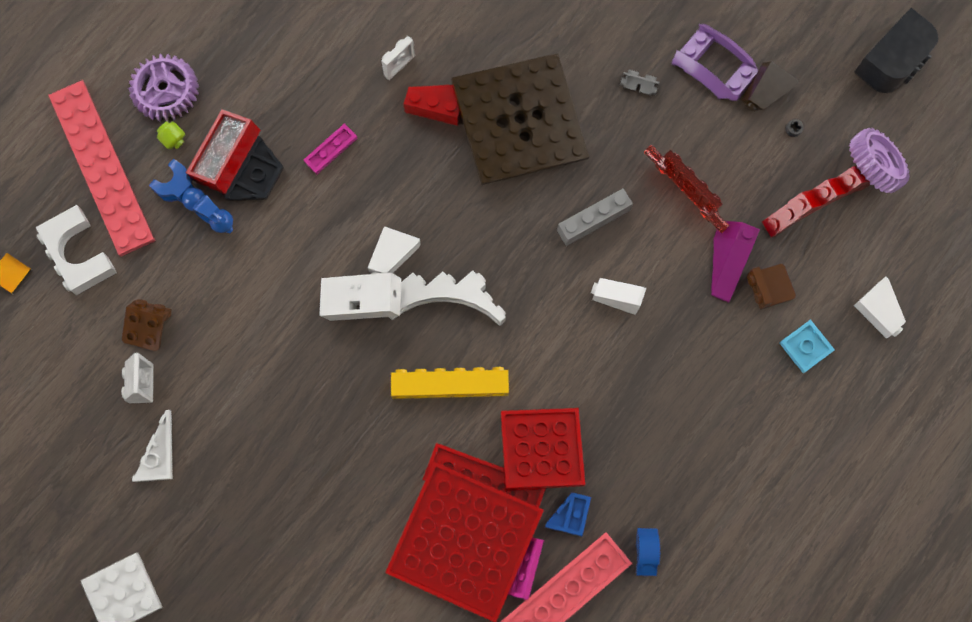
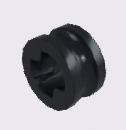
[785,119,804,137]

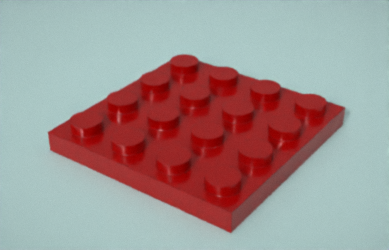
[500,408,585,490]

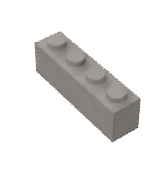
[557,189,633,246]

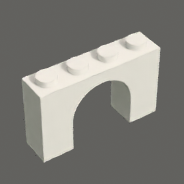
[36,205,117,295]

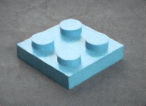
[779,319,835,373]

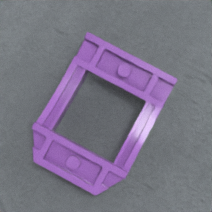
[672,24,758,101]

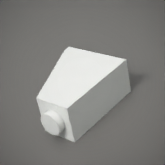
[368,226,420,274]
[854,277,906,339]
[591,278,646,315]

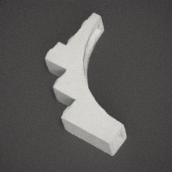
[389,271,506,326]

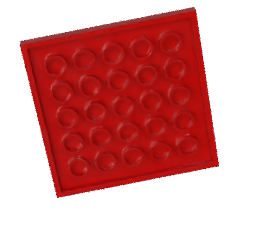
[385,461,544,622]

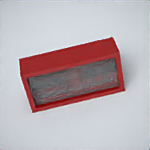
[186,110,261,194]

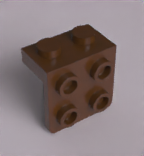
[747,264,796,310]
[122,299,172,351]

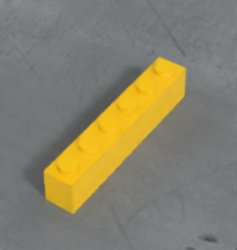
[391,367,509,399]

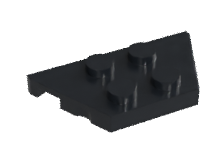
[224,136,284,200]

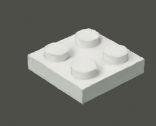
[381,36,415,80]

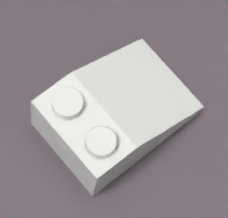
[122,353,153,403]

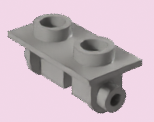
[620,70,659,95]

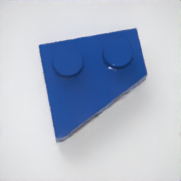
[545,492,591,537]

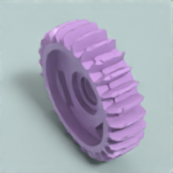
[128,54,199,121]
[850,128,910,193]

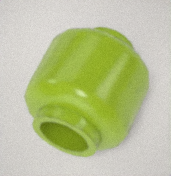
[157,121,185,149]

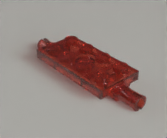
[644,145,730,234]

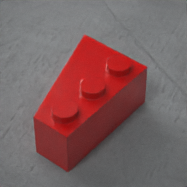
[404,85,461,126]

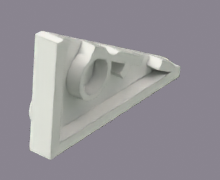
[132,410,172,482]

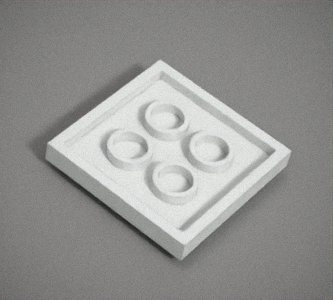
[81,553,163,622]

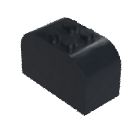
[854,8,938,93]

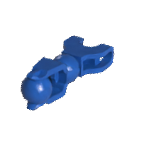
[149,159,233,233]

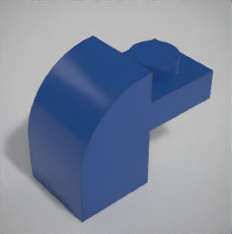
[636,528,660,576]

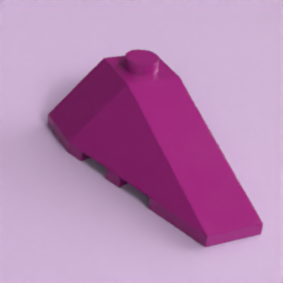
[711,221,760,303]

